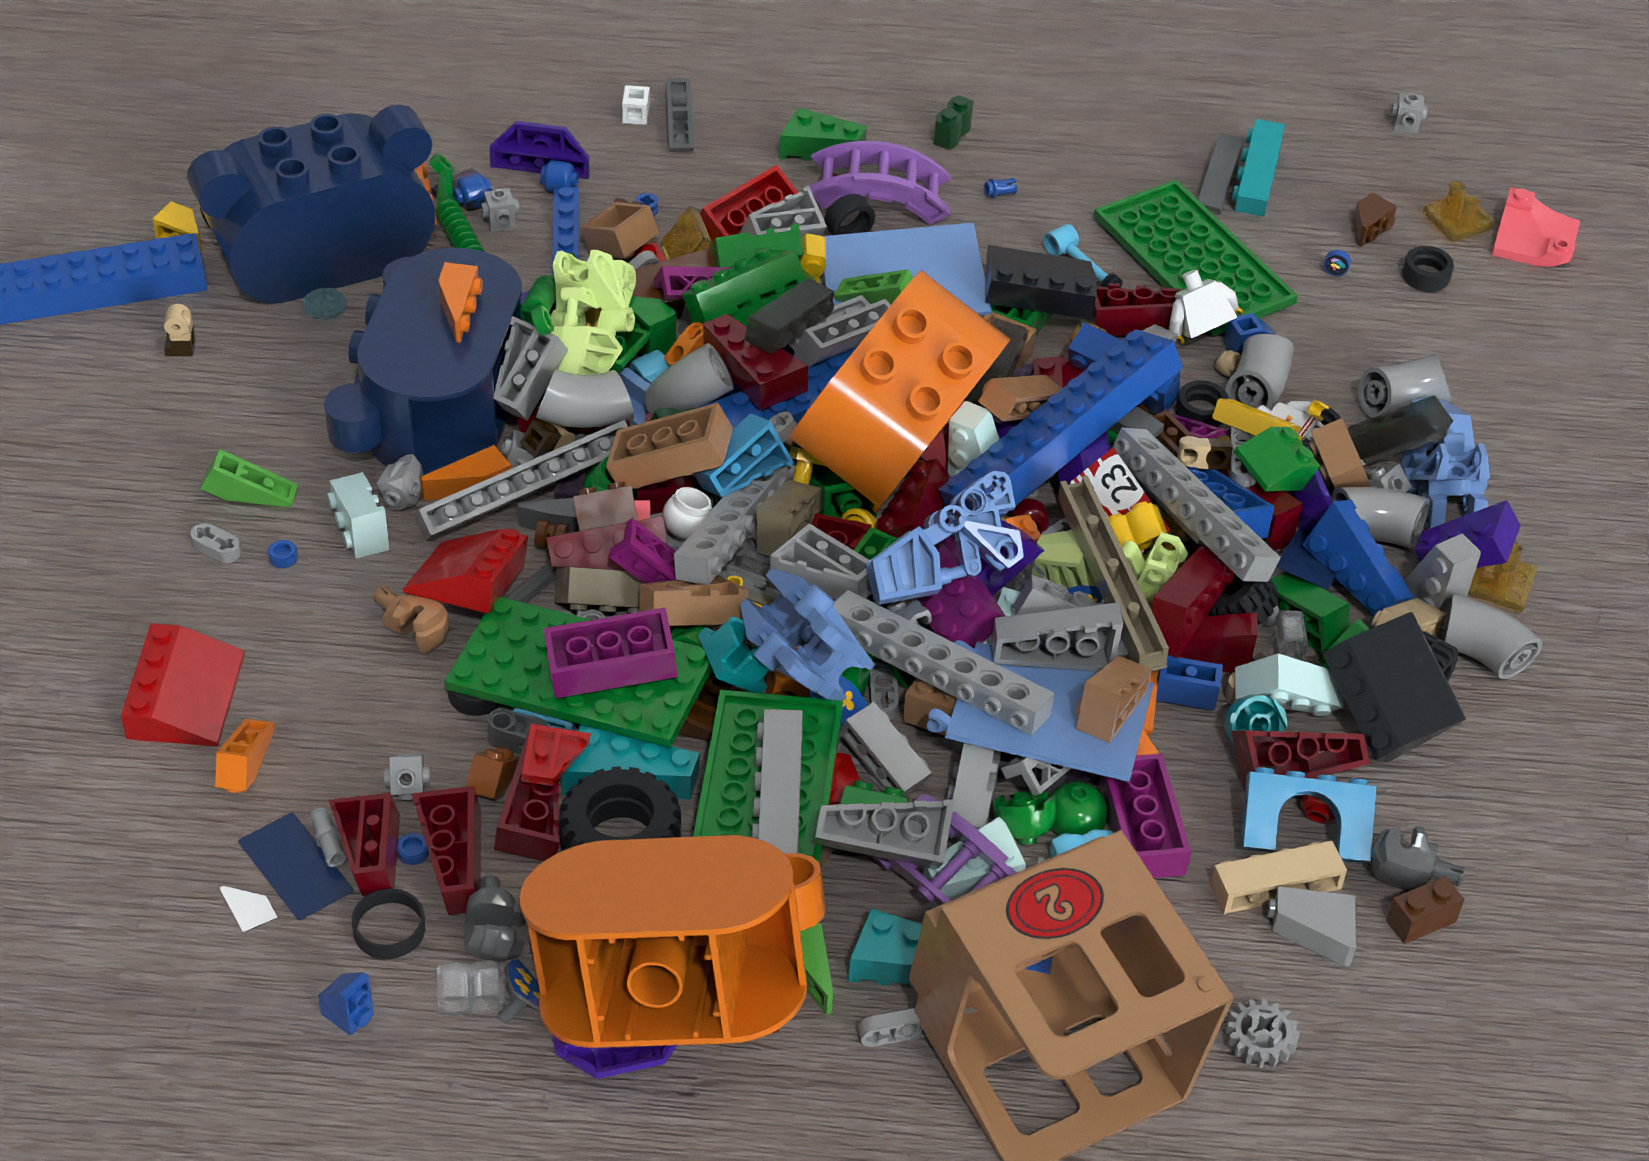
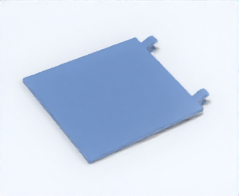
[824,223,992,316]
[927,640,1154,782]

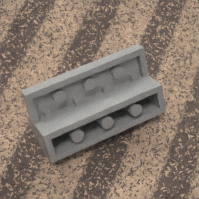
[779,295,891,367]

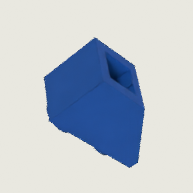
[1224,313,1277,355]
[318,972,374,1036]

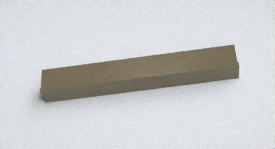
[1058,476,1169,671]

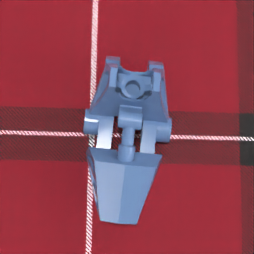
[1399,397,1490,530]
[865,471,1024,605]
[740,568,874,701]

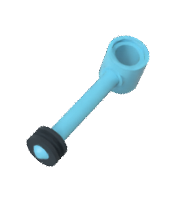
[1043,224,1123,288]

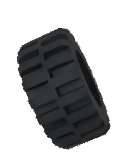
[559,766,681,851]

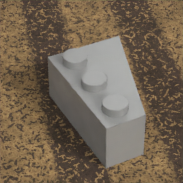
[740,186,827,239]
[493,316,568,421]
[770,524,872,600]
[1404,533,1481,619]
[837,702,932,796]
[947,743,1001,843]

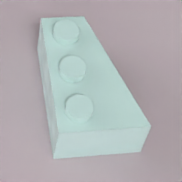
[948,401,999,477]
[327,472,389,559]
[1235,654,1344,716]
[923,817,1026,909]

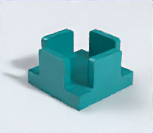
[698,616,770,693]

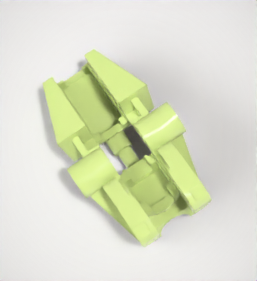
[549,250,636,383]
[1032,530,1188,609]

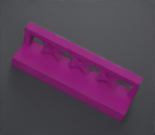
[654,266,732,299]
[609,518,676,584]

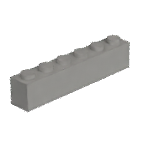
[752,709,803,854]

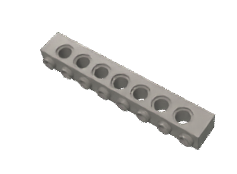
[414,420,628,540]
[1112,427,1281,582]
[674,452,797,585]
[833,590,1055,736]

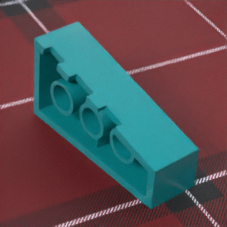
[1232,119,1285,217]
[561,725,700,800]
[848,909,922,988]

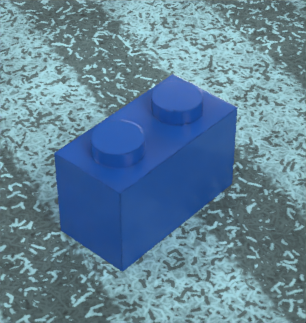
[1156,656,1223,711]

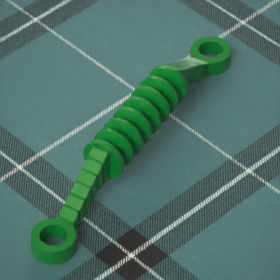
[429,153,485,252]
[520,252,576,336]

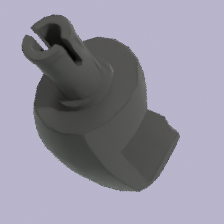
[1371,826,1465,890]
[464,875,527,962]

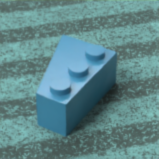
[693,413,795,497]

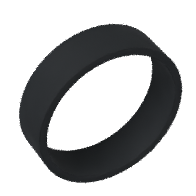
[351,889,426,959]

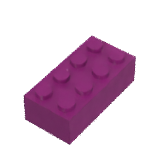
[913,537,1006,649]
[543,607,678,698]
[1097,753,1191,878]

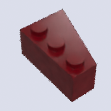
[328,793,400,896]

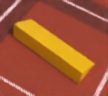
[1213,398,1302,436]

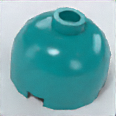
[1224,694,1288,746]

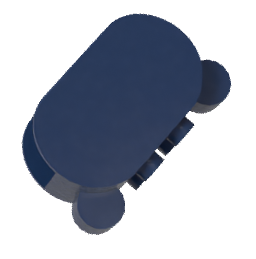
[187,105,435,304]
[324,248,522,475]

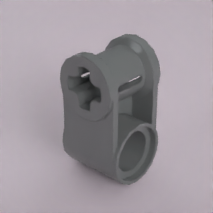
[488,708,548,754]

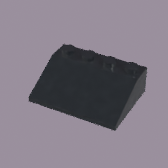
[985,245,1097,320]
[1323,612,1467,762]

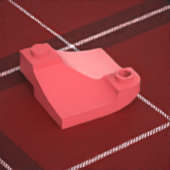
[1492,187,1580,267]

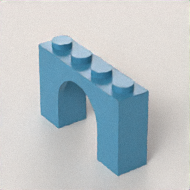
[1240,767,1377,864]

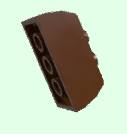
[632,248,715,311]

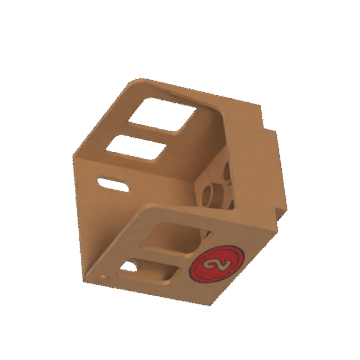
[909,830,1234,1161]

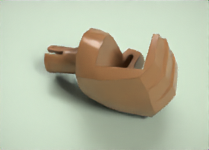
[373,585,449,655]

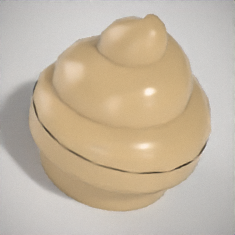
[1214,350,1241,377]

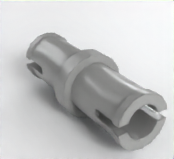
[310,808,346,867]

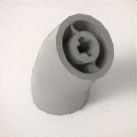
[1225,334,1294,409]
[644,343,733,414]
[1358,353,1453,418]
[536,369,634,428]
[1331,487,1430,549]
[1443,594,1543,679]

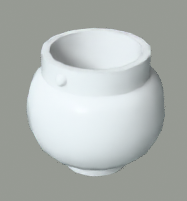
[662,487,712,541]

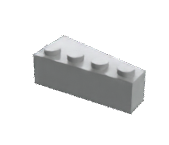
[1014,575,1128,658]
[991,602,1123,672]
[811,799,955,869]

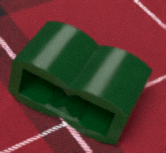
[934,95,974,150]

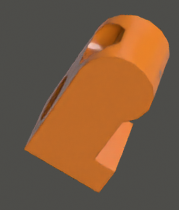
[664,322,704,366]

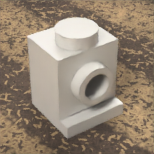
[622,85,650,125]

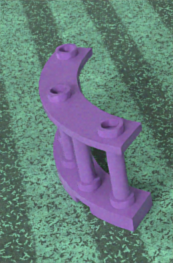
[809,141,951,226]
[874,793,1016,906]

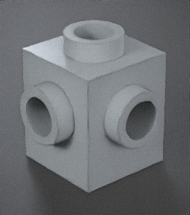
[1391,93,1428,133]
[481,188,519,232]
[1367,463,1411,492]
[384,753,430,800]

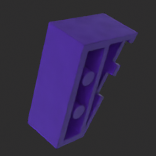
[1414,500,1521,568]

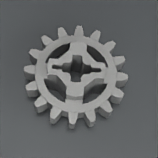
[1225,999,1300,1068]

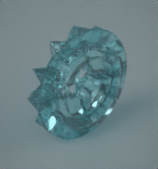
[303,288,346,321]

